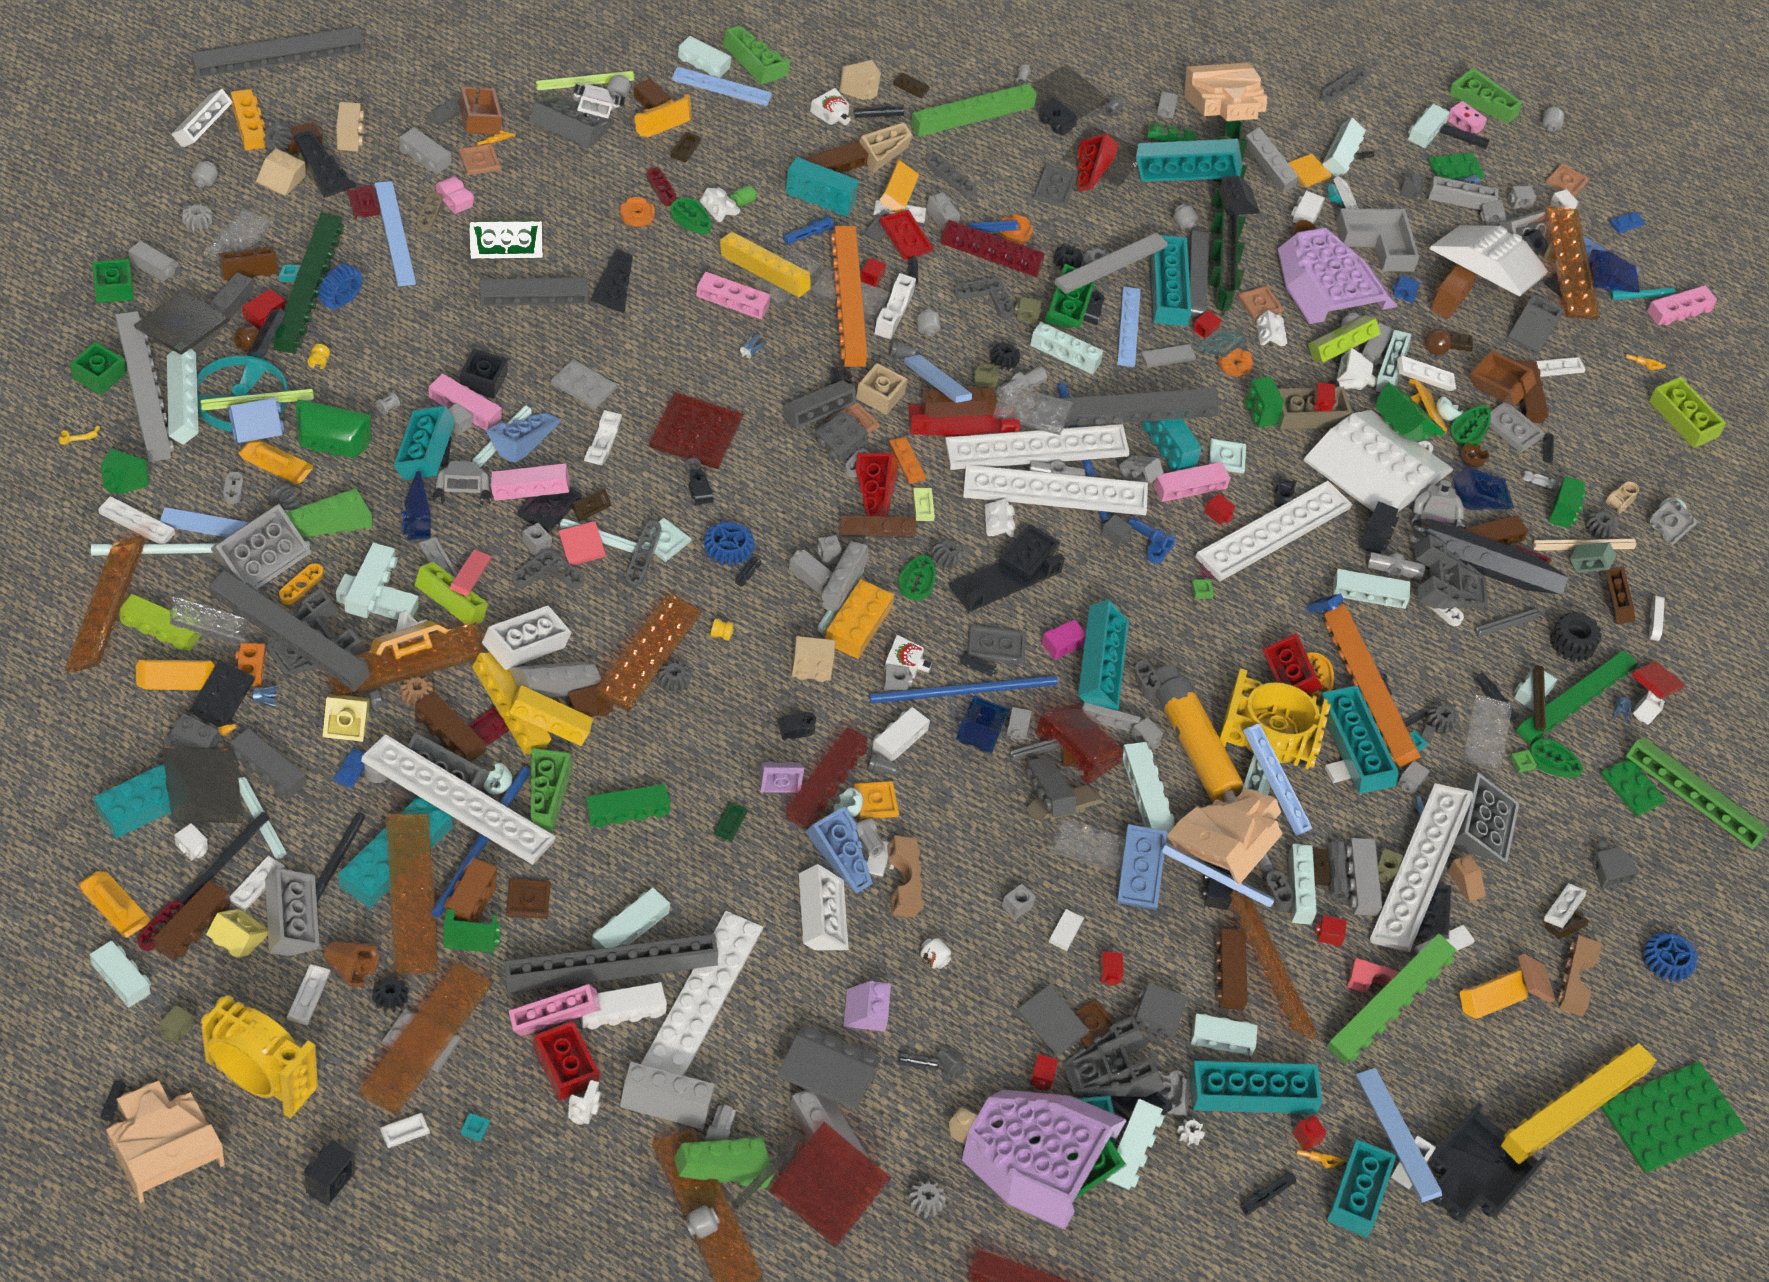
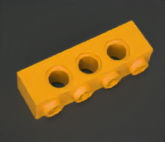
[231,89,267,150]

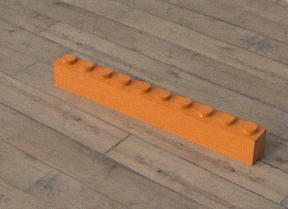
[831,226,867,367]
[1324,604,1421,768]

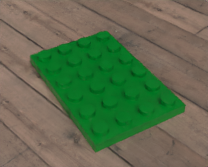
[1600,1061,1746,1174]

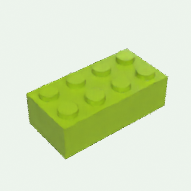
[1649,377,1726,448]

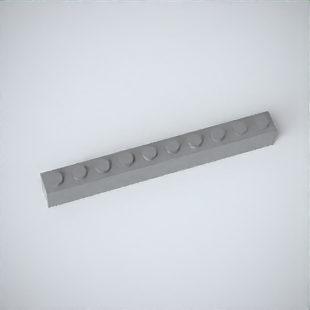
[115,311,174,462]

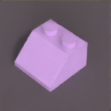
[759,762,804,793]
[844,981,891,1032]

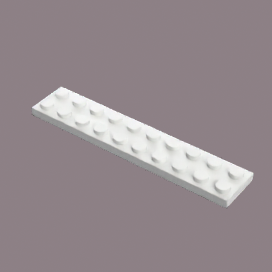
[945,424,1129,470]
[963,465,1148,515]
[1195,481,1352,582]
[361,734,556,865]
[1370,783,1473,952]
[641,911,763,1076]

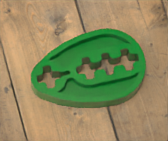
[670,198,712,235]
[1451,405,1491,447]
[898,555,936,600]
[1530,738,1583,778]

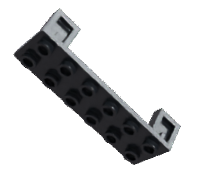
[949,553,1065,612]

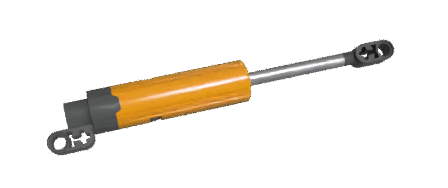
[1135,660,1293,912]

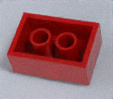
[1262,633,1323,694]
[533,1021,600,1101]

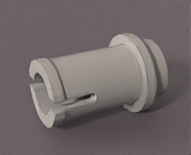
[1016,64,1031,85]

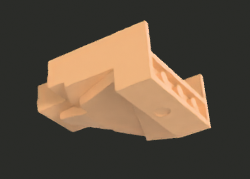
[1185,63,1267,121]
[1167,788,1282,885]
[106,1081,224,1203]

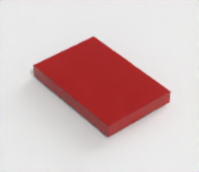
[879,209,934,260]
[1632,661,1685,699]

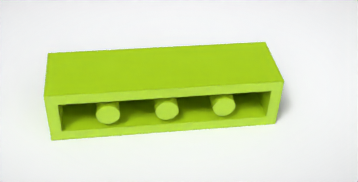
[1308,315,1381,363]
[415,562,488,628]
[119,594,202,651]

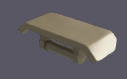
[1027,785,1105,822]

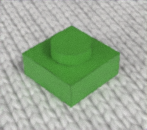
[1191,579,1214,599]
[1510,750,1537,773]

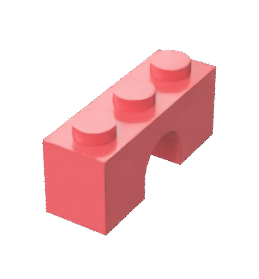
[1347,958,1399,993]

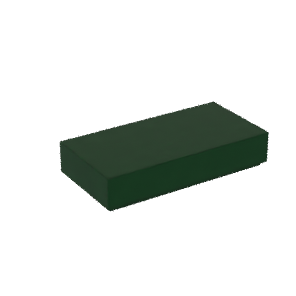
[714,802,749,842]

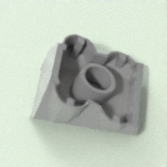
[1647,496,1698,546]
[1157,1071,1190,1116]

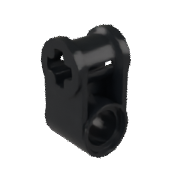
[1083,291,1104,325]
[688,469,714,506]
[1274,476,1297,508]
[777,712,816,741]

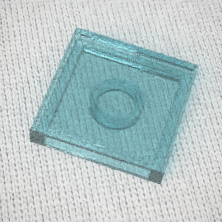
[1197,329,1246,357]

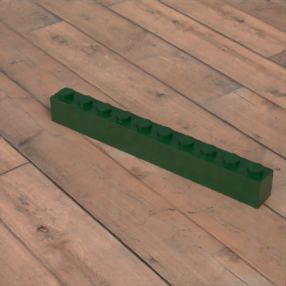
[273,213,344,354]

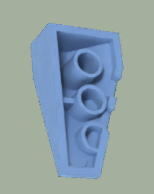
[487,413,561,463]
[805,806,872,894]

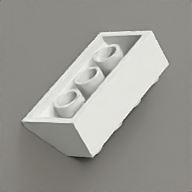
[799,864,849,950]

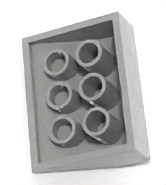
[210,504,312,590]

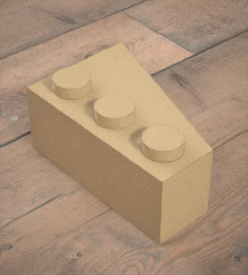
[859,123,912,173]

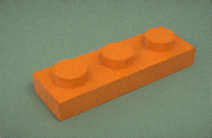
[888,437,926,484]

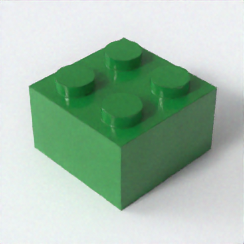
[92,259,134,303]
[70,342,126,395]
[1244,377,1285,428]
[1548,476,1587,529]

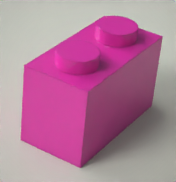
[1041,620,1086,660]

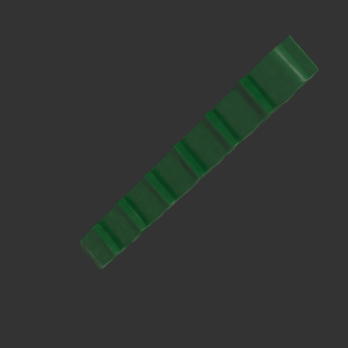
[1208,120,1248,316]

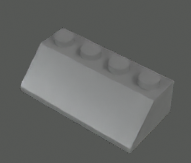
[1500,206,1571,245]
[510,661,601,698]
[265,868,319,956]
[620,1062,715,1129]
[790,1089,869,1177]

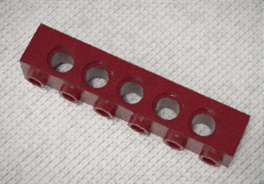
[941,220,1045,277]

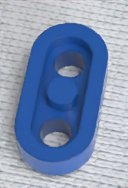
[1146,533,1169,564]

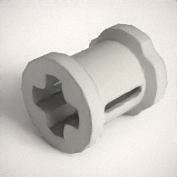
[375,392,400,415]

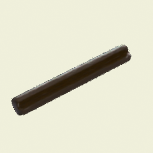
[1533,665,1546,731]

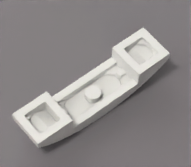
[584,410,622,465]

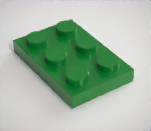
[1147,122,1197,142]
[1427,153,1485,181]
[1600,758,1667,817]

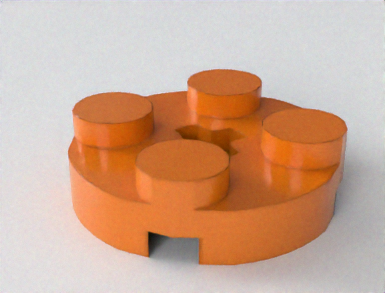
[620,197,655,227]
[999,214,1033,244]
[1218,346,1253,377]

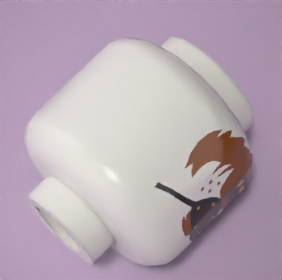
[920,938,951,969]

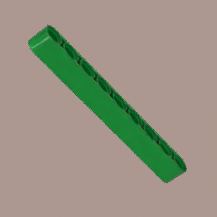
[1516,650,1638,746]

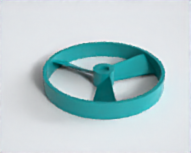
[197,355,288,432]

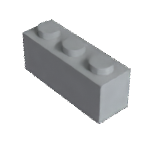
[399,127,451,174]

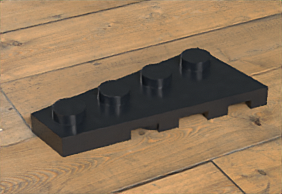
[293,131,356,198]
[591,249,633,313]

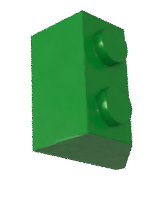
[101,449,149,494]

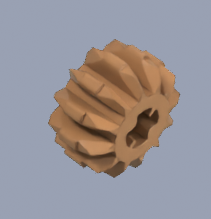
[400,675,434,708]

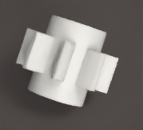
[1177,1118,1205,1146]

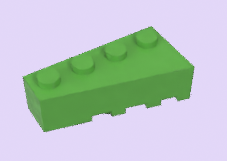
[723,26,791,84]
[1449,68,1522,123]
[285,488,372,538]
[531,748,573,832]
[674,1137,774,1188]

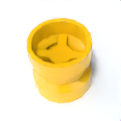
[308,344,330,369]
[711,618,734,641]

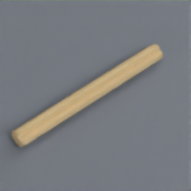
[1532,538,1636,551]

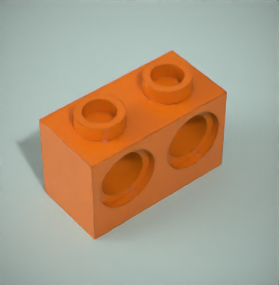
[234,643,266,687]

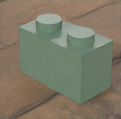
[1570,542,1616,573]

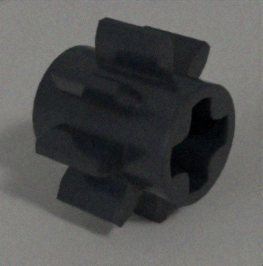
[830,366,852,384]

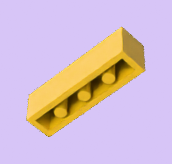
[509,685,593,746]

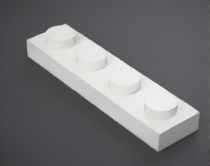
[1397,356,1456,391]
[99,496,175,544]

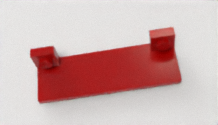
[908,405,1020,436]

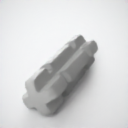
[1522,470,1558,490]

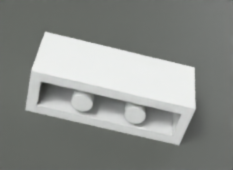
[872,707,930,762]

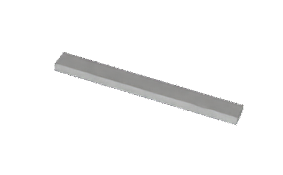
[1054,233,1168,294]

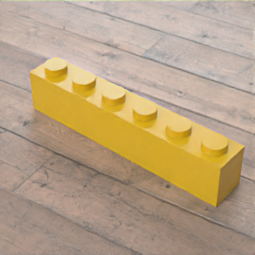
[720,231,811,297]
[472,652,552,754]

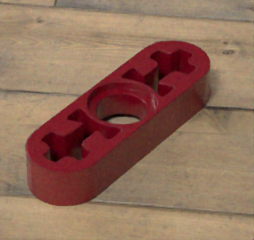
[647,168,677,206]
[137,901,184,951]

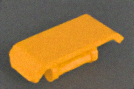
[635,94,691,137]
[879,159,919,212]
[1408,379,1447,437]
[239,439,313,484]
[370,621,448,660]
[136,660,215,690]
[78,871,151,938]
[1460,966,1528,1019]

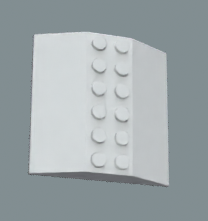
[1430,225,1548,296]
[1303,410,1453,512]

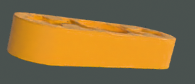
[279,563,323,605]

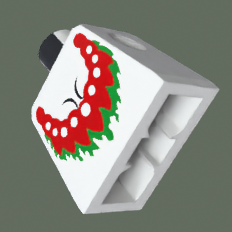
[810,88,851,125]
[884,635,932,678]

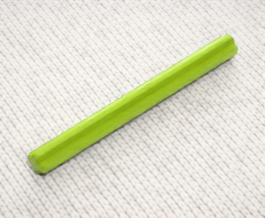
[536,71,634,90]
[201,389,314,411]

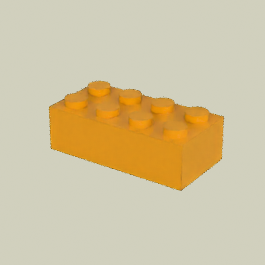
[825,579,894,659]

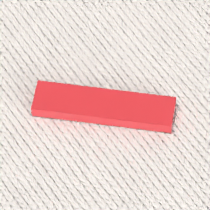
[450,549,492,596]

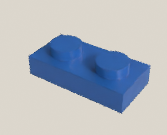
[1609,211,1645,234]
[1306,593,1344,613]
[334,748,365,789]

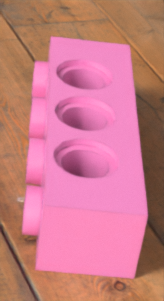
[696,272,771,319]
[1647,285,1717,326]
[509,984,601,1036]

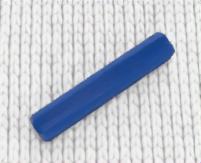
[968,220,1019,232]

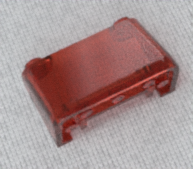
[1035,704,1123,785]

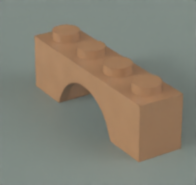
[887,835,924,917]
[1557,935,1602,1017]

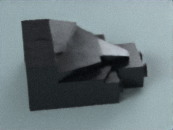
[1428,1103,1547,1223]

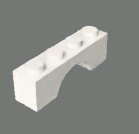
[875,273,916,340]

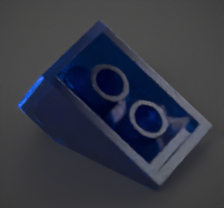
[1586,249,1640,293]
[1453,467,1514,510]
[401,471,431,541]
[956,696,1010,753]

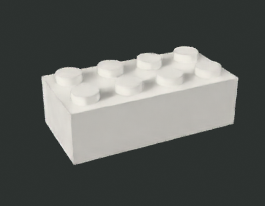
[482,606,571,670]

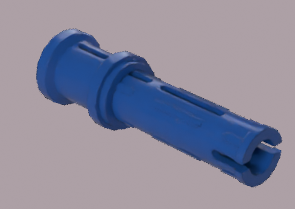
[783,216,834,245]
[1128,517,1175,551]

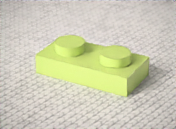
[912,488,935,521]

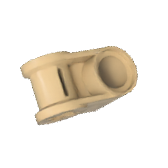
[1606,482,1639,514]

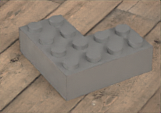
[1336,209,1419,271]

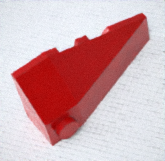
[1077,133,1118,192]
[856,453,898,517]

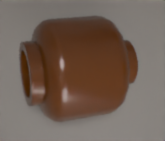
[234,325,260,351]

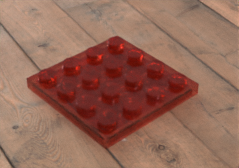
[649,392,743,469]
[769,1122,892,1247]

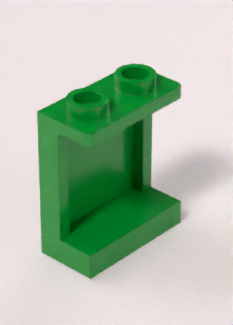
[443,909,501,953]

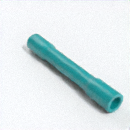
[1609,287,1675,300]

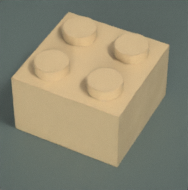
[337,102,364,151]
[856,363,907,415]
[792,636,835,682]

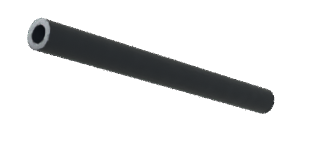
[176,812,270,906]
[316,812,366,903]

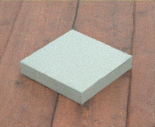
[1209,438,1246,474]
[638,518,691,562]

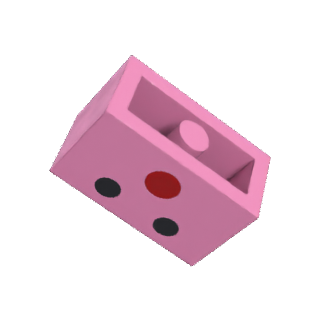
[1448,101,1487,134]

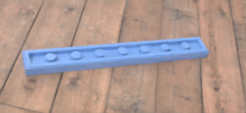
[375,181,416,286]
[1356,1068,1442,1202]

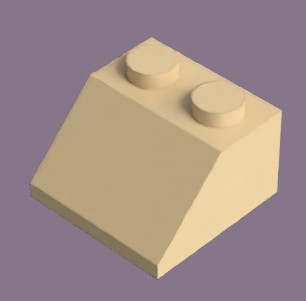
[839,60,881,100]
[256,148,306,196]

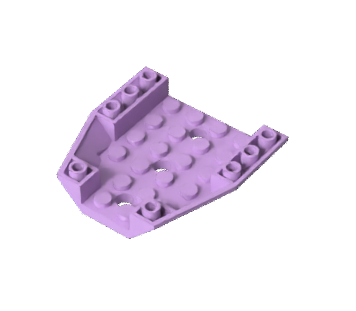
[1277,228,1397,324]
[962,1090,1126,1230]

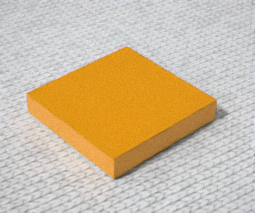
[1288,154,1332,188]
[853,781,899,819]

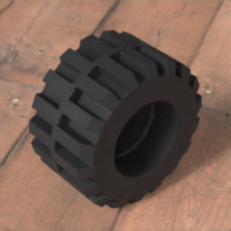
[1550,612,1602,662]

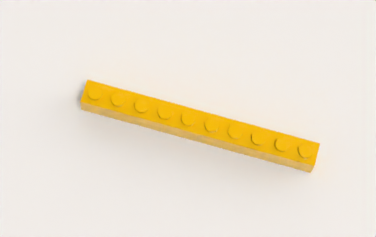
[1501,1043,1657,1164]

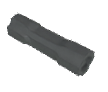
[1328,841,1349,900]

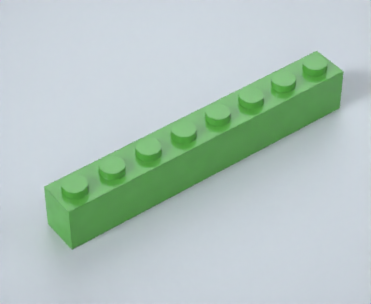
[911,83,1037,137]
[1626,737,1769,849]
[1326,934,1457,1064]

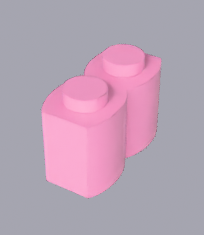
[436,176,474,214]

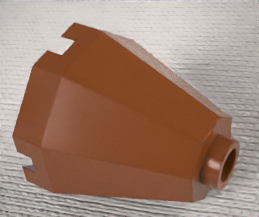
[324,942,380,987]

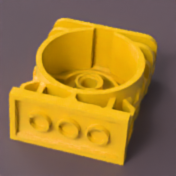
[1219,668,1331,770]
[201,995,318,1119]

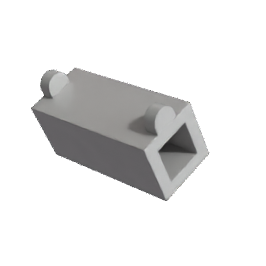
[128,241,178,282]
[1362,323,1394,365]
[789,549,833,596]

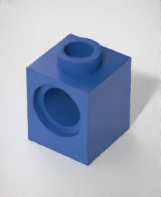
[1392,275,1421,303]

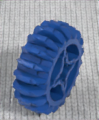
[318,263,363,310]
[703,520,755,566]
[1643,930,1698,983]

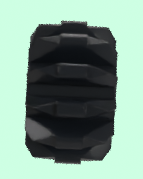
[1053,243,1083,270]
[990,342,1020,371]
[372,976,409,1013]

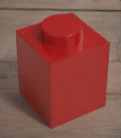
[860,258,886,288]
[1193,310,1222,340]
[1313,382,1335,412]
[1204,493,1235,525]
[1315,915,1347,946]
[1099,951,1124,985]
[1030,1054,1058,1090]
[1293,1115,1327,1151]

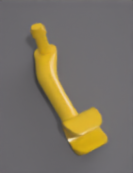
[58,426,100,444]

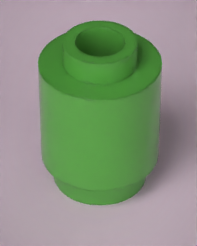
[730,185,757,207]

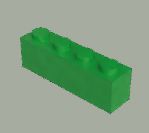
[585,784,670,827]

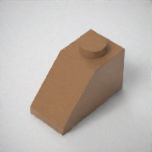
[1448,854,1486,903]

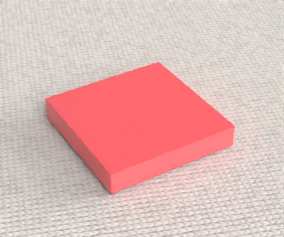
[559,521,606,565]

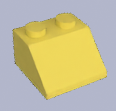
[323,694,370,741]
[206,909,268,957]

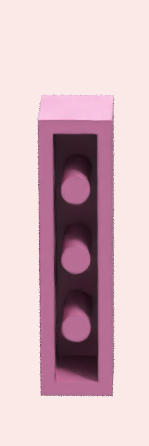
[429,374,502,431]
[1153,462,1230,502]
[491,463,570,501]

